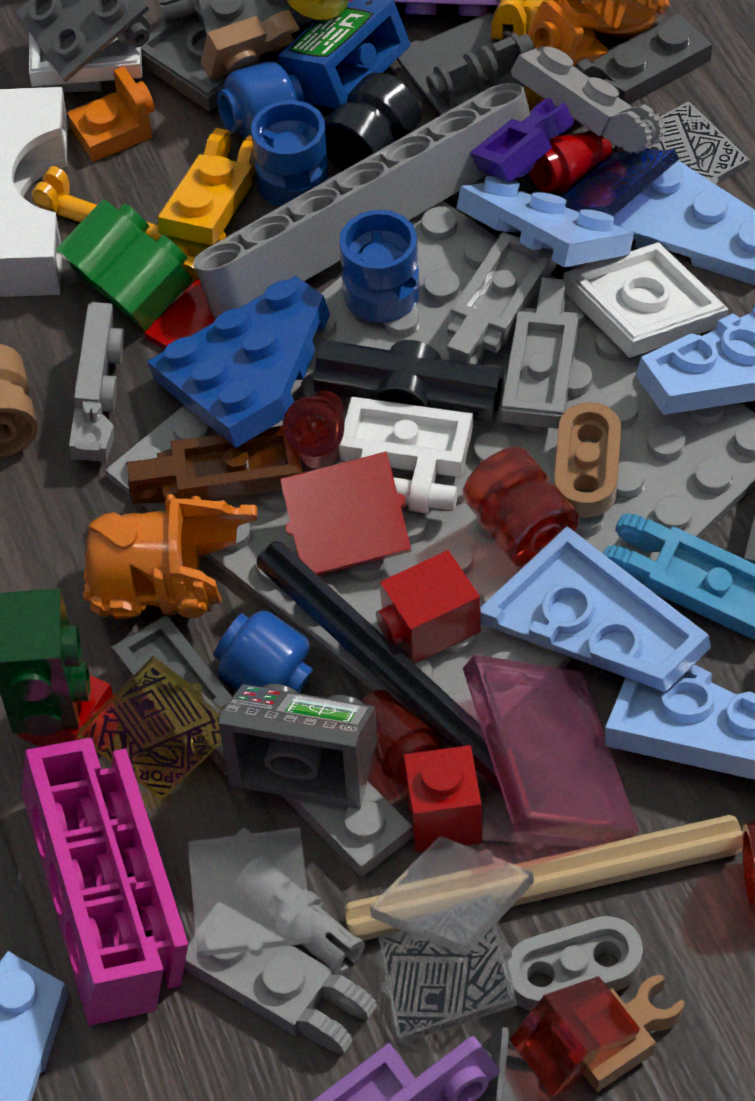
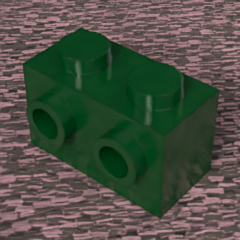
[0,588,91,736]

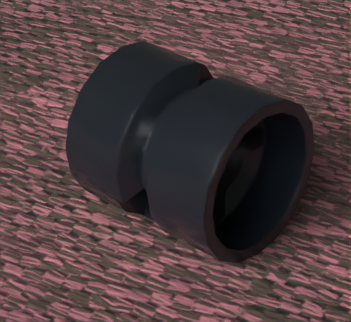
[324,72,421,171]

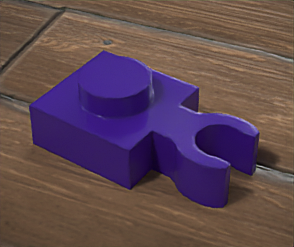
[470,98,574,182]

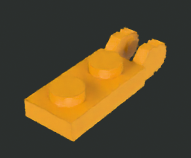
[158,128,256,246]

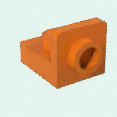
[528,0,609,67]
[67,66,155,162]

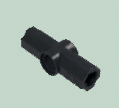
[313,340,504,422]

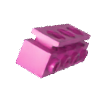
[22,738,189,1026]

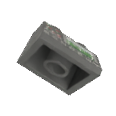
[218,684,377,809]

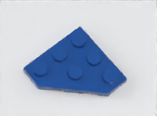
[147,276,330,448]

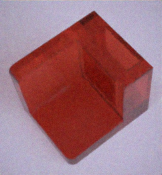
[509,976,640,1096]

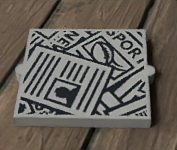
[615,101,750,186]

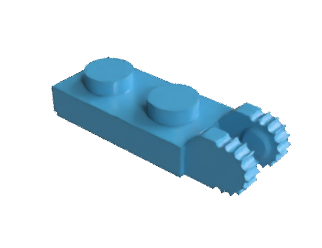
[603,513,755,640]

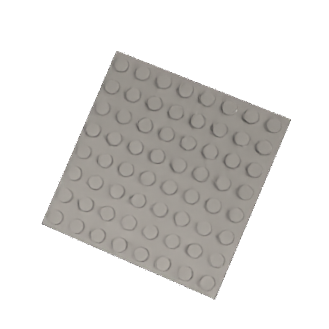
[105,201,755,749]

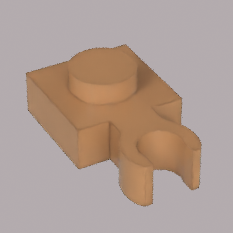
[201,10,299,81]
[554,975,685,1092]

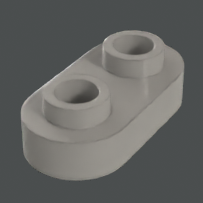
[506,916,643,1013]

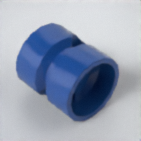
[251,100,329,207]
[339,210,420,323]

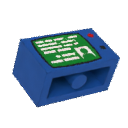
[278,0,411,109]

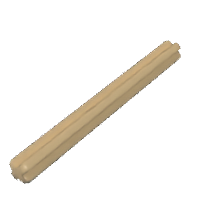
[344,815,744,941]

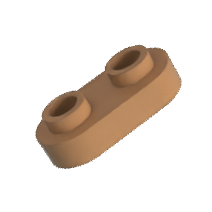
[554,402,621,518]

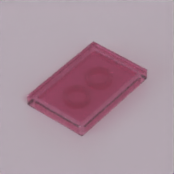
[462,654,639,843]

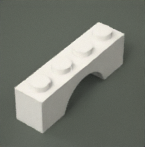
[0,87,69,297]

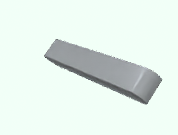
[193,83,531,318]

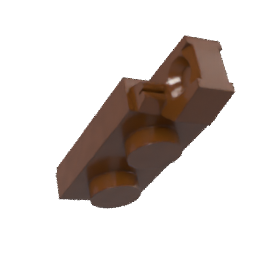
[126,424,302,504]

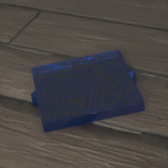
[562,148,679,216]

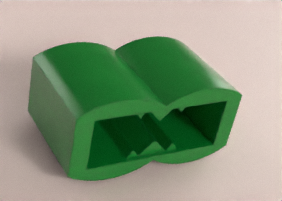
[56,199,193,331]

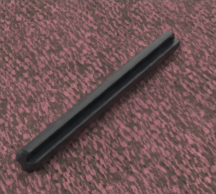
[256,541,550,815]

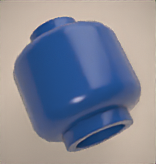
[217,61,304,140]
[213,611,314,693]

